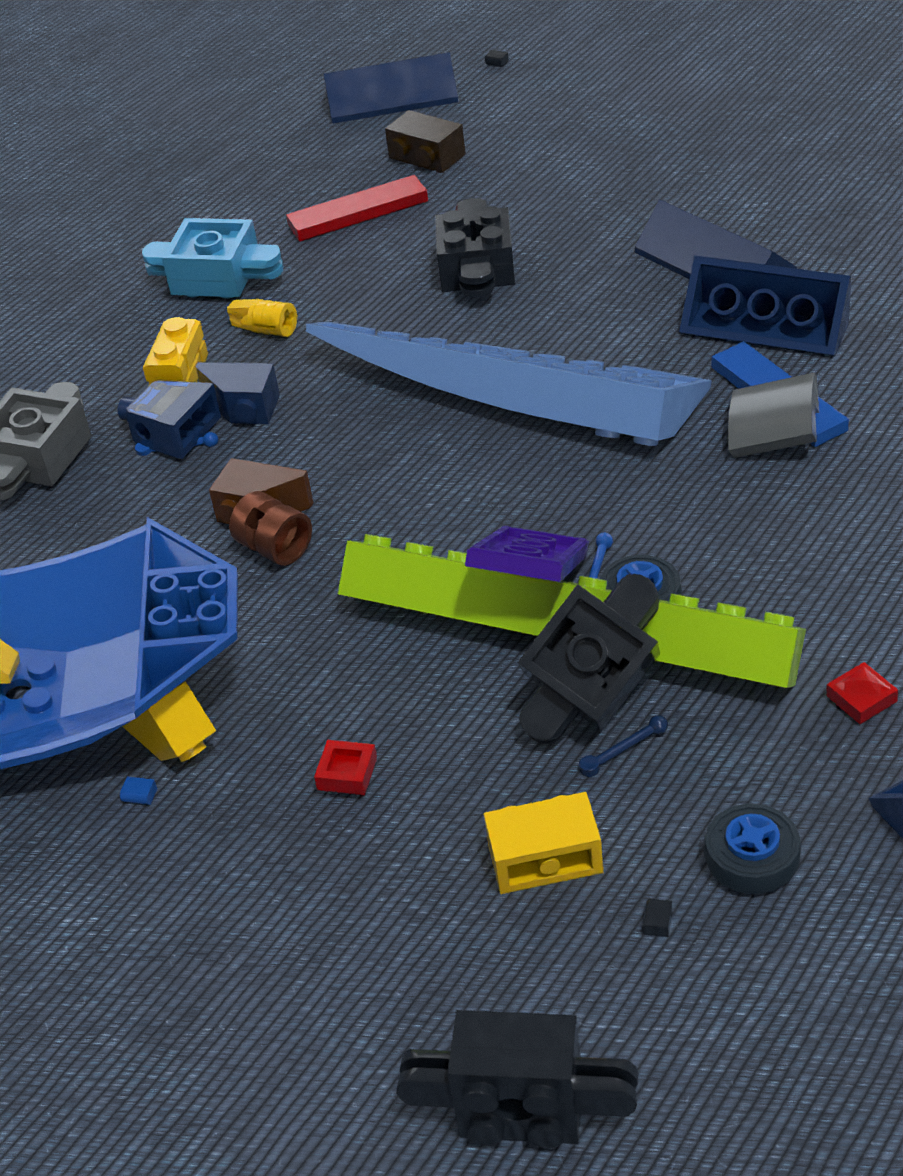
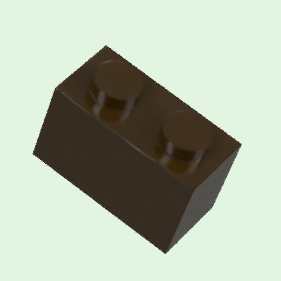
[385,110,466,173]

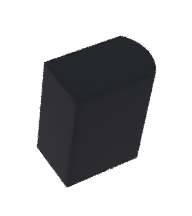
[485,50,509,67]
[642,899,673,937]

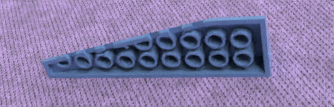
[306,322,712,446]

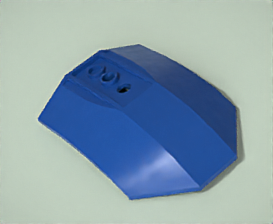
[0,517,238,769]

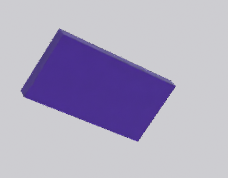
[465,525,589,582]

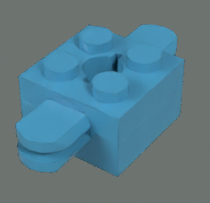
[142,218,284,299]

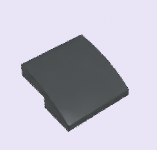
[728,372,819,458]

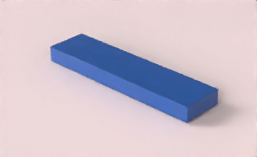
[712,341,849,447]

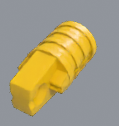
[227,299,297,337]

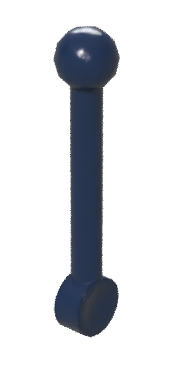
[579,715,668,777]

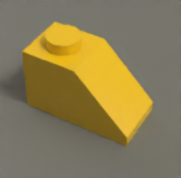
[122,681,216,762]

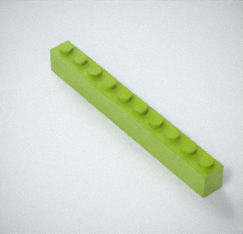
[338,534,806,688]

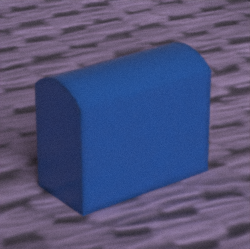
[120,777,157,805]

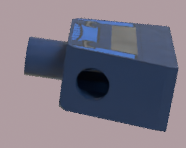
[117,380,221,459]

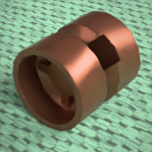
[229,491,312,566]

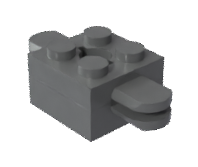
[0,382,92,500]

